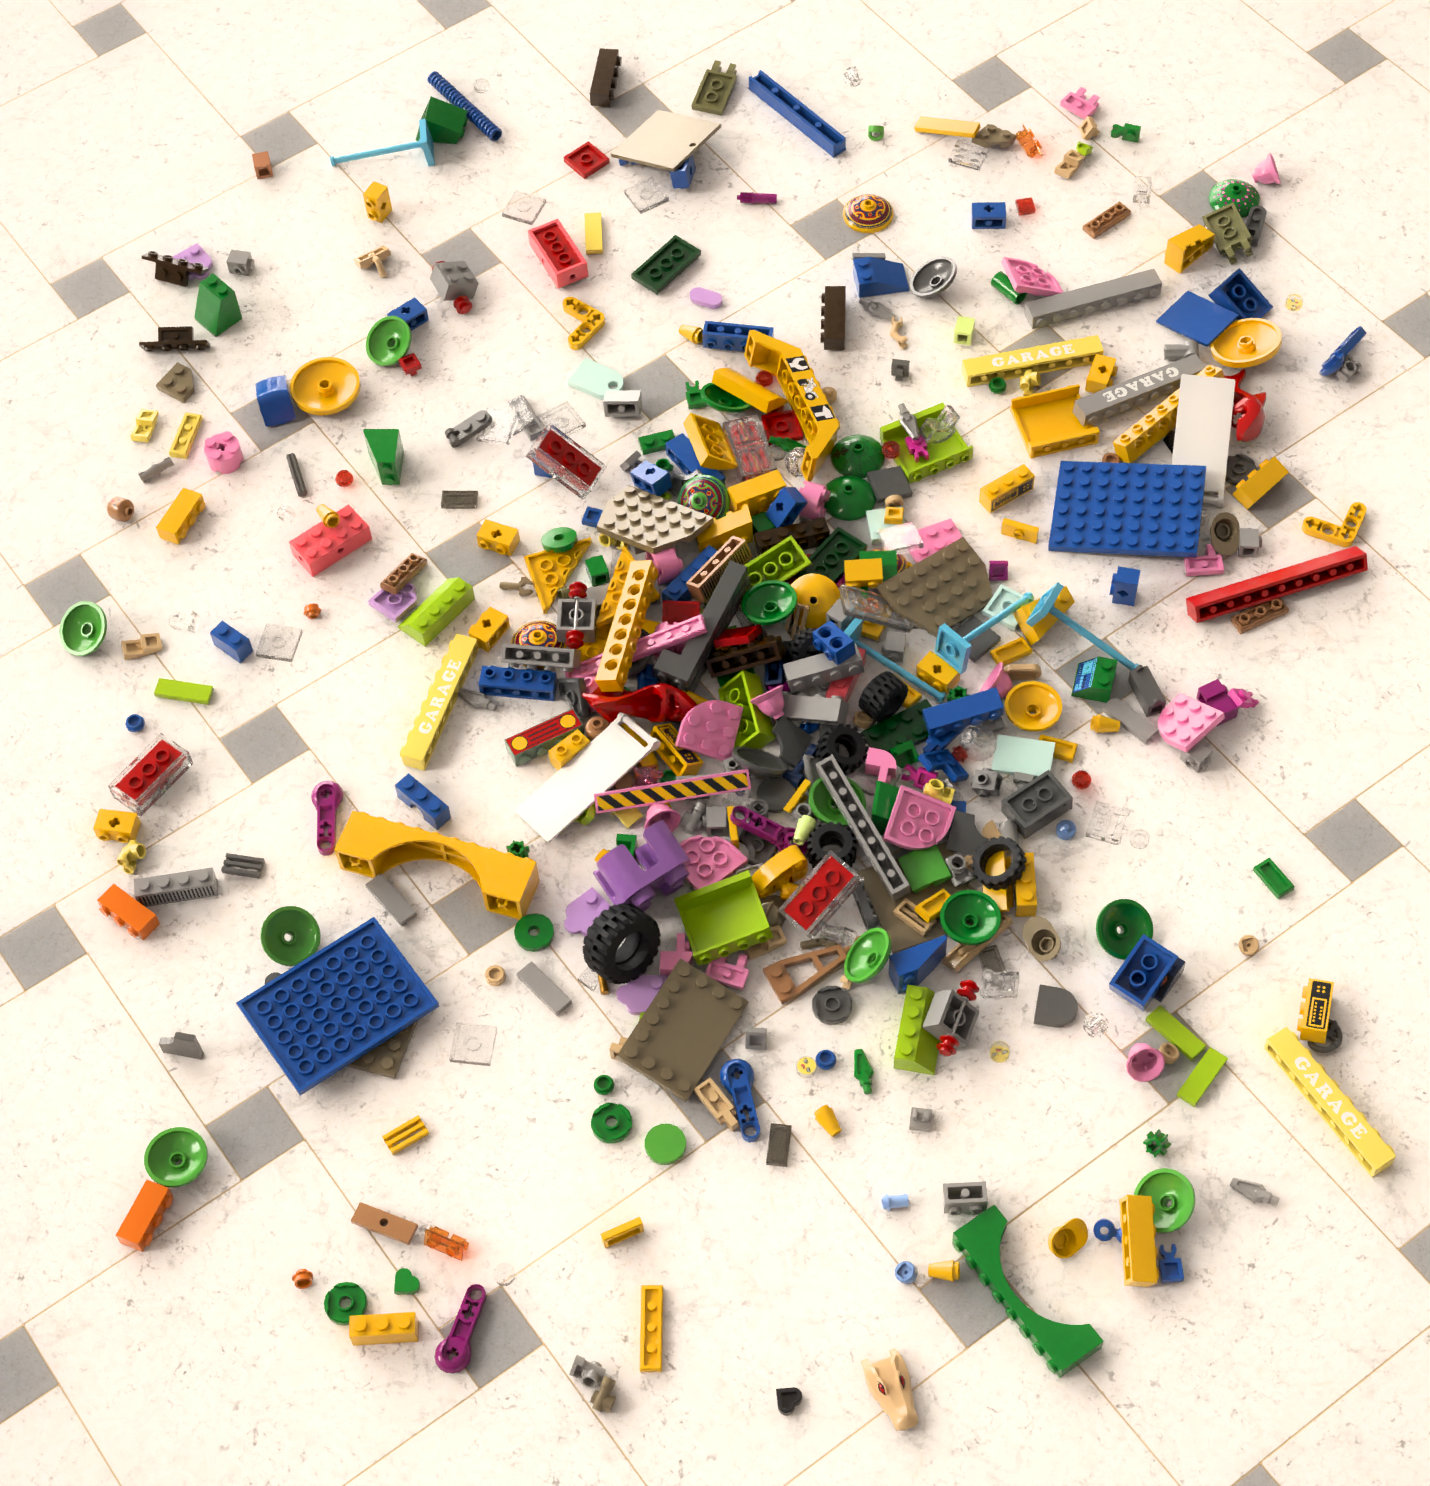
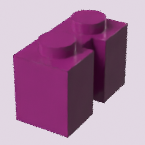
[1196,679,1239,726]

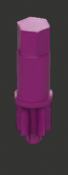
[737,192,777,204]

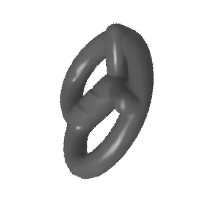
[1307,1019,1343,1053]

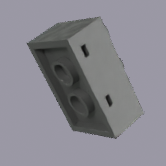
[1001,770,1073,839]

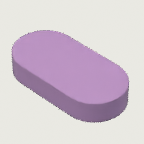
[690,287,722,309]

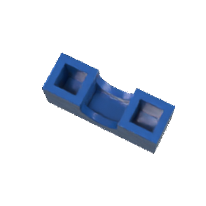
[394,773,451,830]

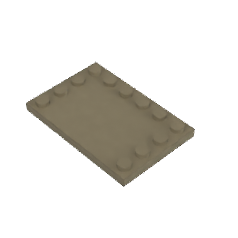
[616,958,749,1102]

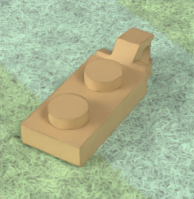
[694,1078,739,1132]

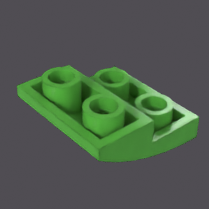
[898,844,952,894]

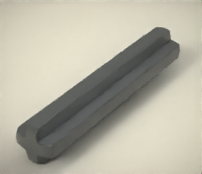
[286,453,307,497]

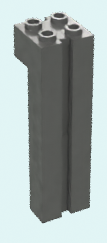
[653,560,751,693]

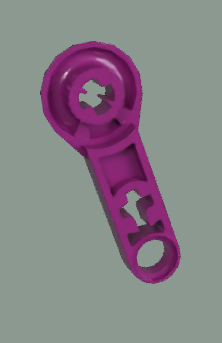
[311,781,344,856]
[730,806,807,854]
[434,1284,487,1374]

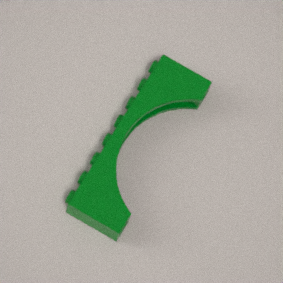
[952,1204,1104,1378]

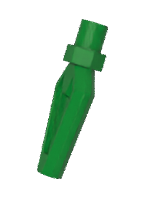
[769,436,806,454]
[854,1049,874,1094]

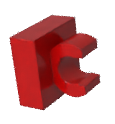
[398,353,422,377]

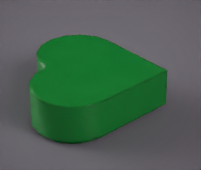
[394,1268,420,1295]

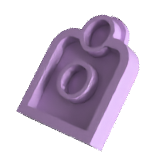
[173,243,213,280]
[368,582,417,623]
[564,887,610,936]
[616,975,668,1015]

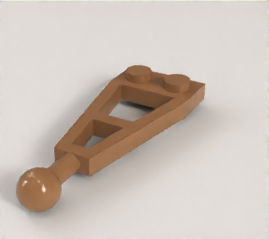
[763,935,861,1005]

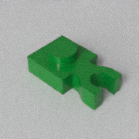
[685,380,706,410]

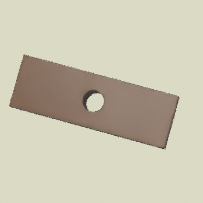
[1082,201,1131,239]
[380,553,427,595]
[1230,598,1289,634]
[351,1202,418,1245]

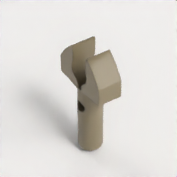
[499,577,534,597]
[800,929,839,950]

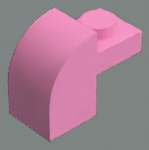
[865,747,896,784]
[660,933,693,977]

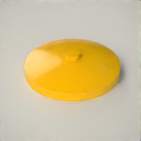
[1210,318,1282,368]
[290,357,361,415]

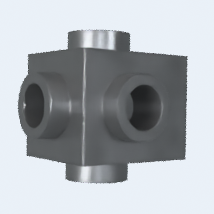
[971,768,1003,798]

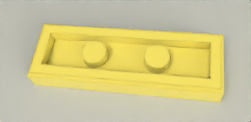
[584,212,603,255]
[169,412,203,459]

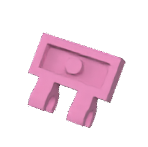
[1060,87,1100,120]
[1184,544,1224,577]
[705,953,749,991]

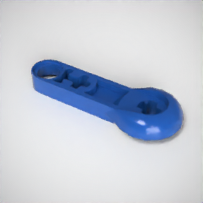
[1319,326,1367,376]
[720,1059,760,1142]

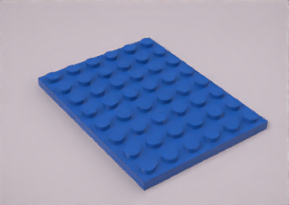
[1048,461,1206,557]
[236,917,440,1096]

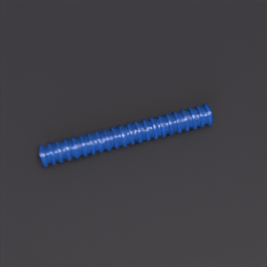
[427,71,502,141]

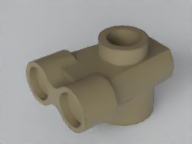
[590,1376,616,1413]

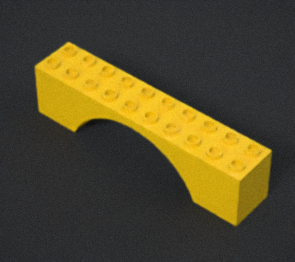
[334,811,540,920]

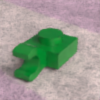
[1111,123,1141,143]

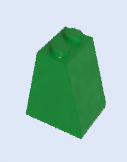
[415,96,468,144]
[194,273,242,337]
[363,429,404,485]
[871,781,900,836]

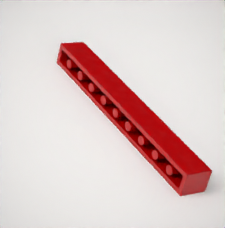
[1186,546,1368,623]

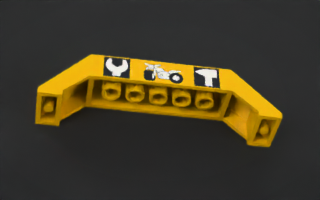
[744,330,840,482]

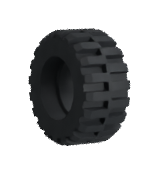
[583,903,661,984]

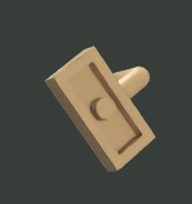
[354,245,391,278]

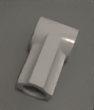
[1164,340,1199,360]

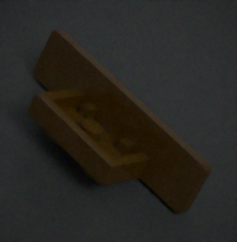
[141,251,209,287]
[139,326,210,352]

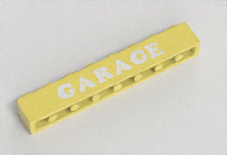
[962,335,1104,387]
[400,634,479,771]
[1264,1027,1396,1178]

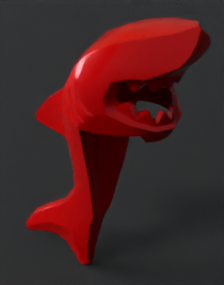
[1224,369,1266,442]
[582,683,697,723]

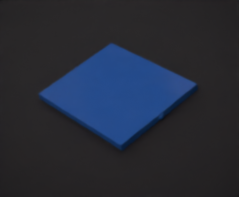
[1156,291,1239,347]

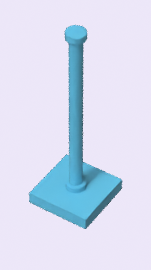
[330,119,435,166]
[1026,582,1139,670]
[934,592,1034,674]
[844,614,946,703]

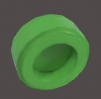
[868,125,884,141]

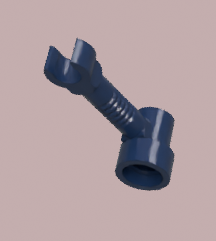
[782,743,818,789]

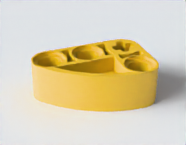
[751,845,808,899]

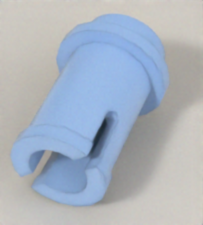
[881,1194,909,1211]

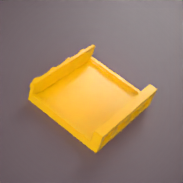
[1010,384,1100,458]

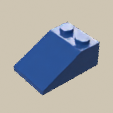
[853,257,909,298]
[1208,268,1273,320]
[1109,934,1178,1011]
[888,935,947,994]

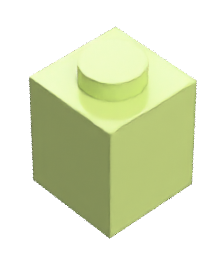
[953,316,975,346]

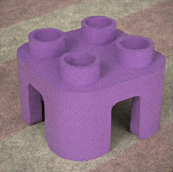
[593,820,691,911]

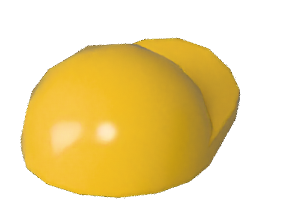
[1048,1218,1088,1258]

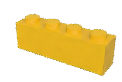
[1119,1195,1159,1287]

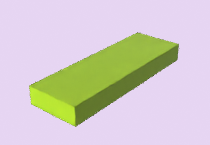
[154,678,214,705]
[1145,1005,1206,1062]
[1176,1047,1228,1107]

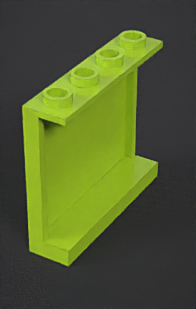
[879,402,973,484]
[674,870,773,966]

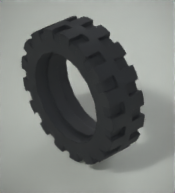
[971,836,1027,891]

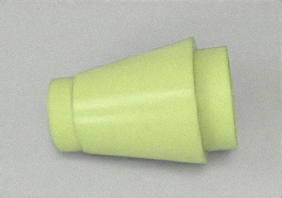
[793,815,816,845]

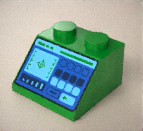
[1071,656,1118,703]

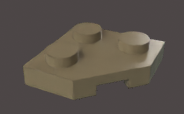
[971,124,1017,148]
[156,362,195,403]

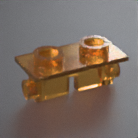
[1016,125,1042,158]
[424,1226,469,1261]

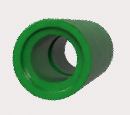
[991,271,1027,305]

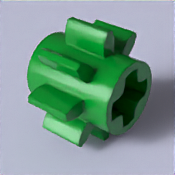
[946,686,969,702]
[506,840,530,858]
[1143,1129,1171,1158]

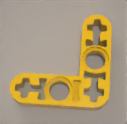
[562,297,605,350]
[1301,502,1367,548]

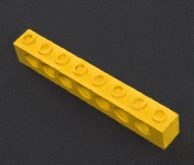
[1113,365,1224,463]
[595,560,659,692]

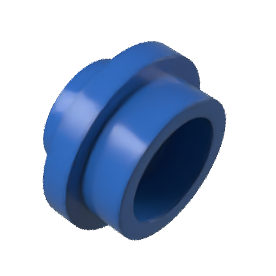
[125,714,145,732]
[816,1050,836,1070]

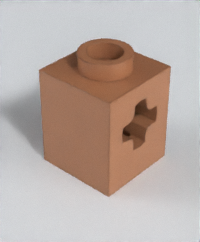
[252,151,273,180]

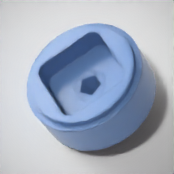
[1056,820,1076,840]
[895,1261,918,1284]

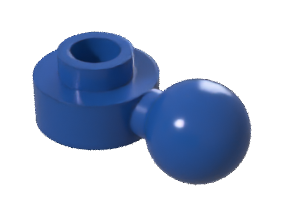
[1093,1218,1122,1243]

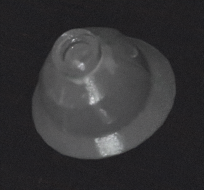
[959,724,997,761]

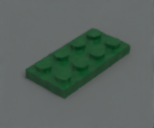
[631,235,701,294]
[794,527,868,583]
[862,699,932,755]

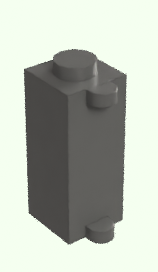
[1128,665,1166,717]

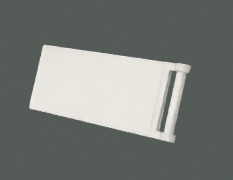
[1171,374,1235,507]
[515,712,661,843]

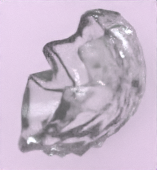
[785,447,806,478]

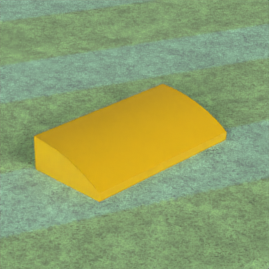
[712,368,788,413]
[683,413,738,470]

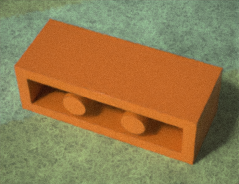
[97,884,160,941]
[115,1179,173,1252]

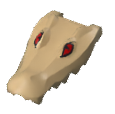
[861,1348,918,1431]

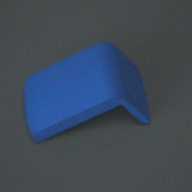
[255,375,296,426]

